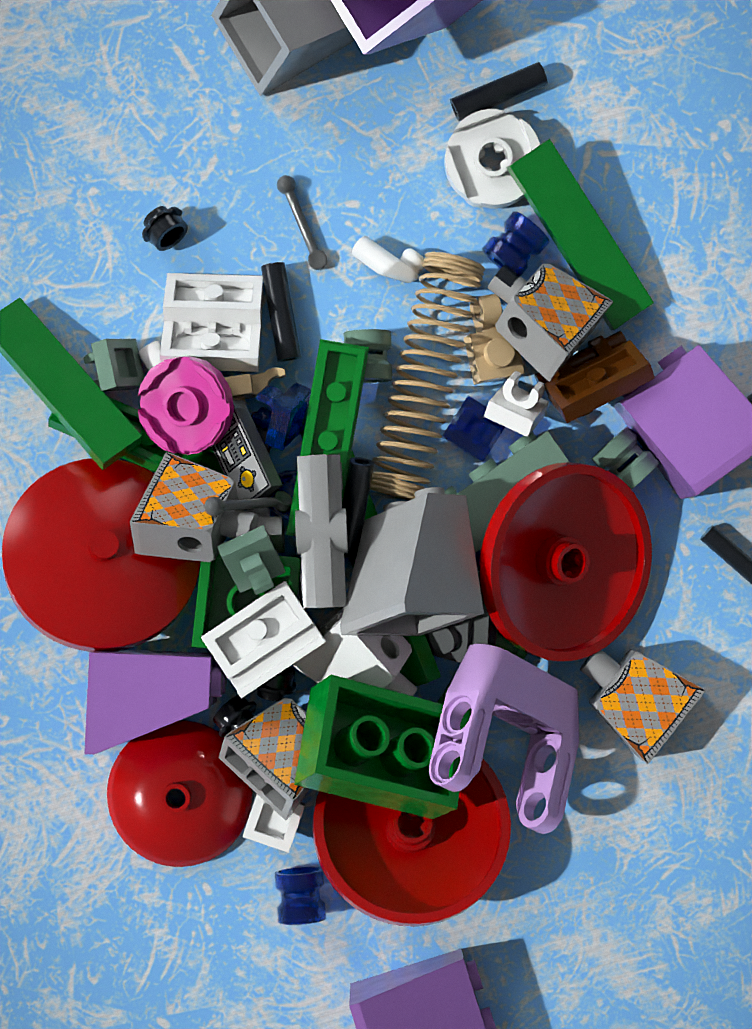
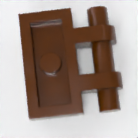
[534,331,655,423]

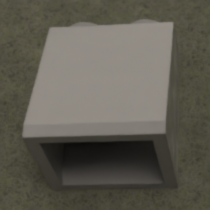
[211,0,355,96]
[340,487,484,636]

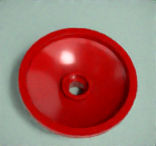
[107,720,253,867]

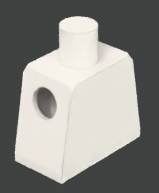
[292,607,417,696]

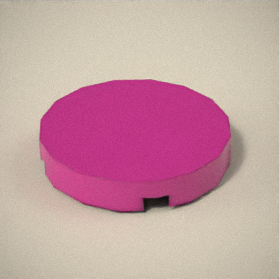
[138,356,234,455]

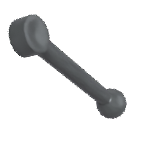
[277,175,327,270]
[204,491,293,517]

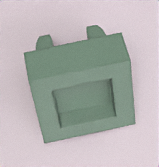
[83,339,144,391]
[218,525,286,595]

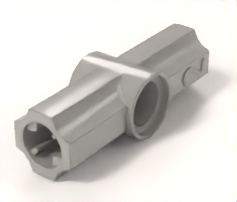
[295,454,348,608]

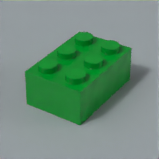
[294,674,470,819]

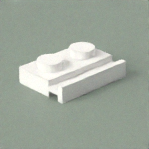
[201,581,326,698]

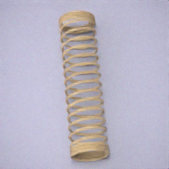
[370,251,485,500]

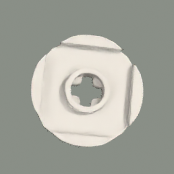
[444,109,540,209]

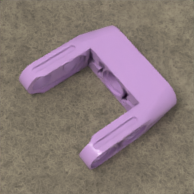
[429,644,579,834]

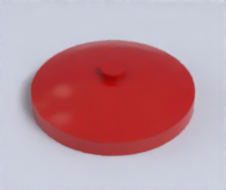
[2,458,201,652]
[480,462,652,661]
[313,758,511,927]

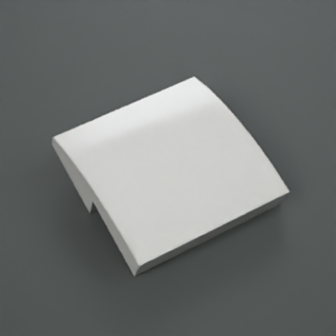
[160,273,263,372]

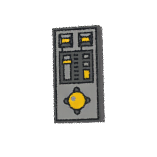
[212,400,283,510]

